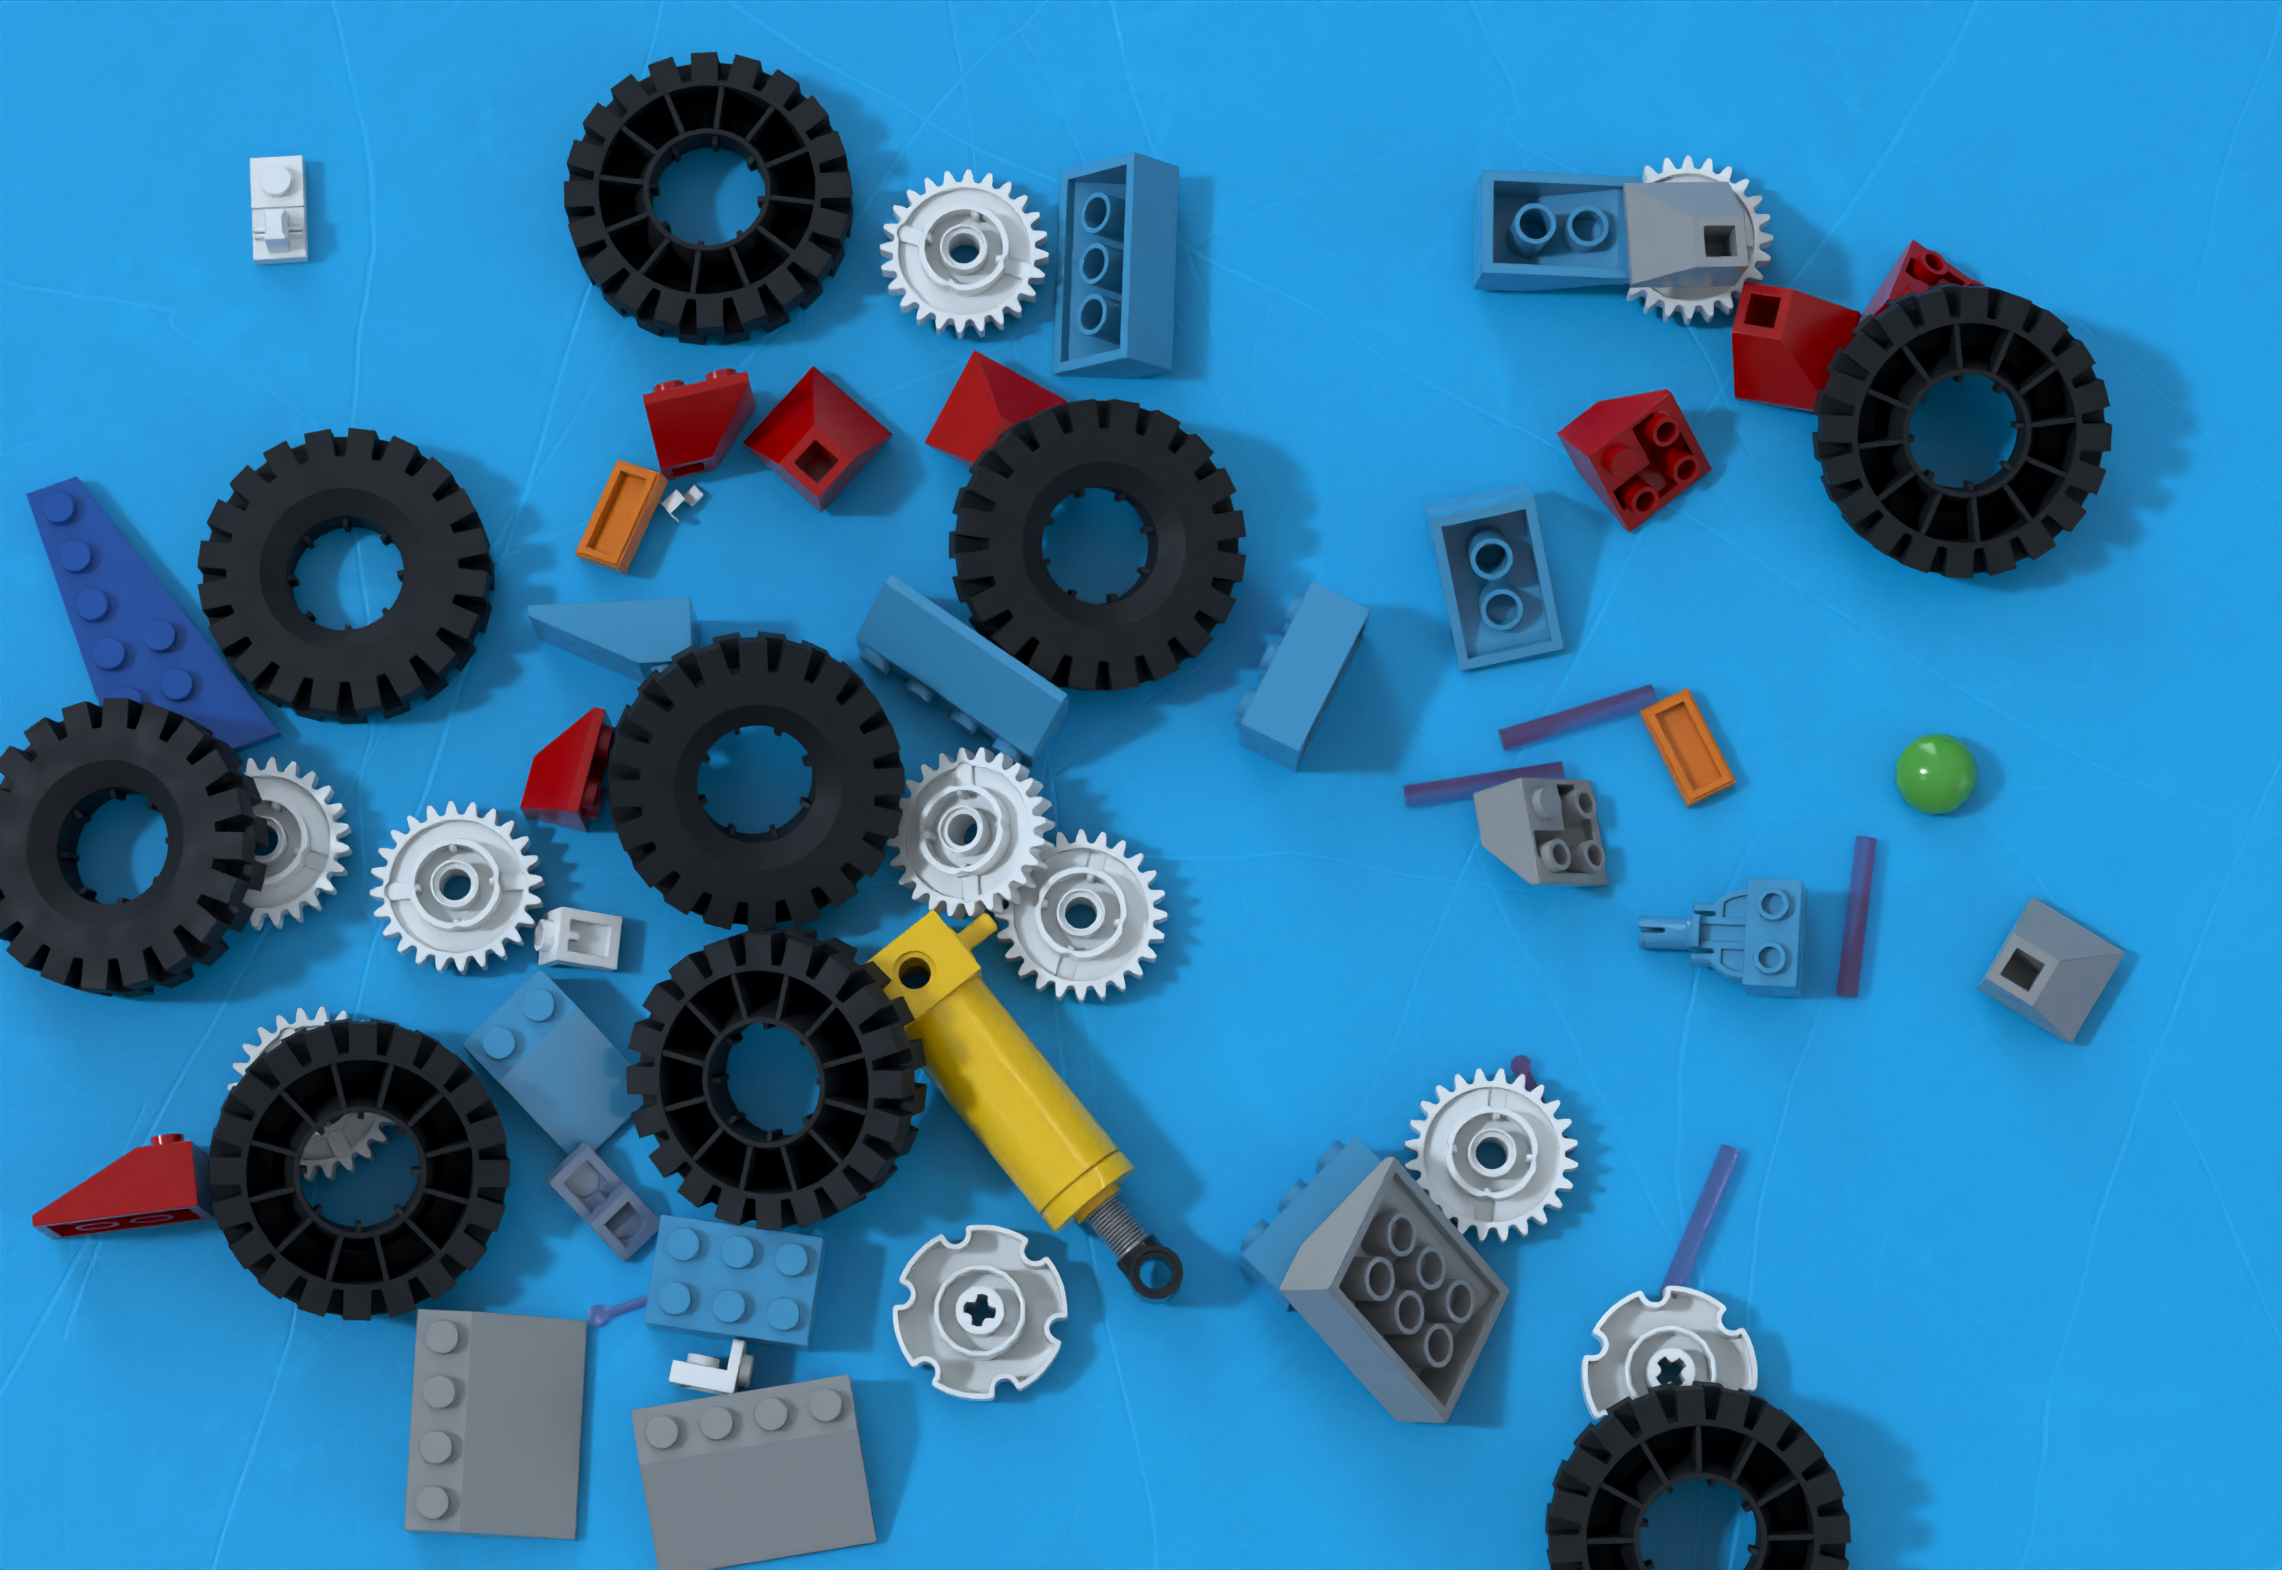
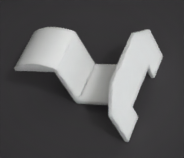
[659,485,703,523]

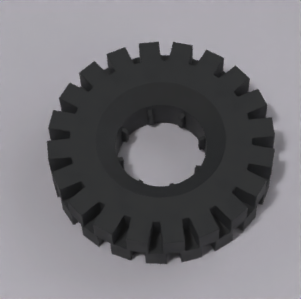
[564,52,854,346]
[1812,283,2112,578]
[949,399,1246,691]
[197,428,495,724]
[607,631,905,931]
[0,698,269,998]
[626,926,927,1230]
[209,1018,510,1321]
[1545,1381,1851,1570]

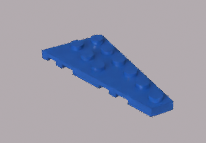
[26,476,282,753]

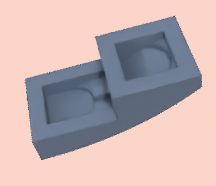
[544,1142,660,1262]

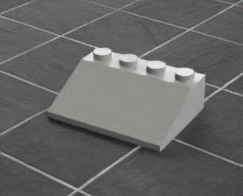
[1279,1157,1510,1423]
[404,1309,588,1540]
[631,1374,877,1570]

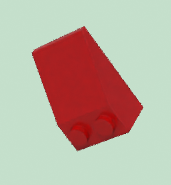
[32,1134,215,1239]

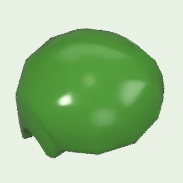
[1895,734,1978,815]

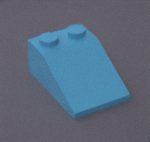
[1473,170,1641,291]
[1423,482,1564,671]
[528,597,699,683]
[461,969,644,1155]

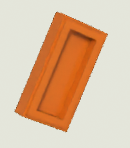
[575,459,669,575]
[1639,688,1736,808]

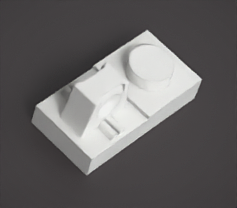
[250,155,308,265]

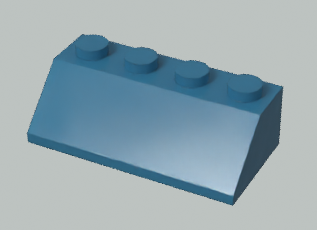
[1053,152,1179,379]
[856,574,1069,768]

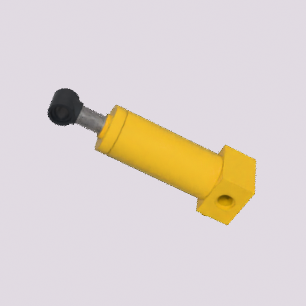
[866,909,1183,1305]

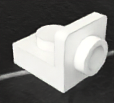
[534,907,622,972]
[669,1339,755,1395]

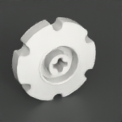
[893,1224,1068,1401]
[1581,1286,1758,1421]

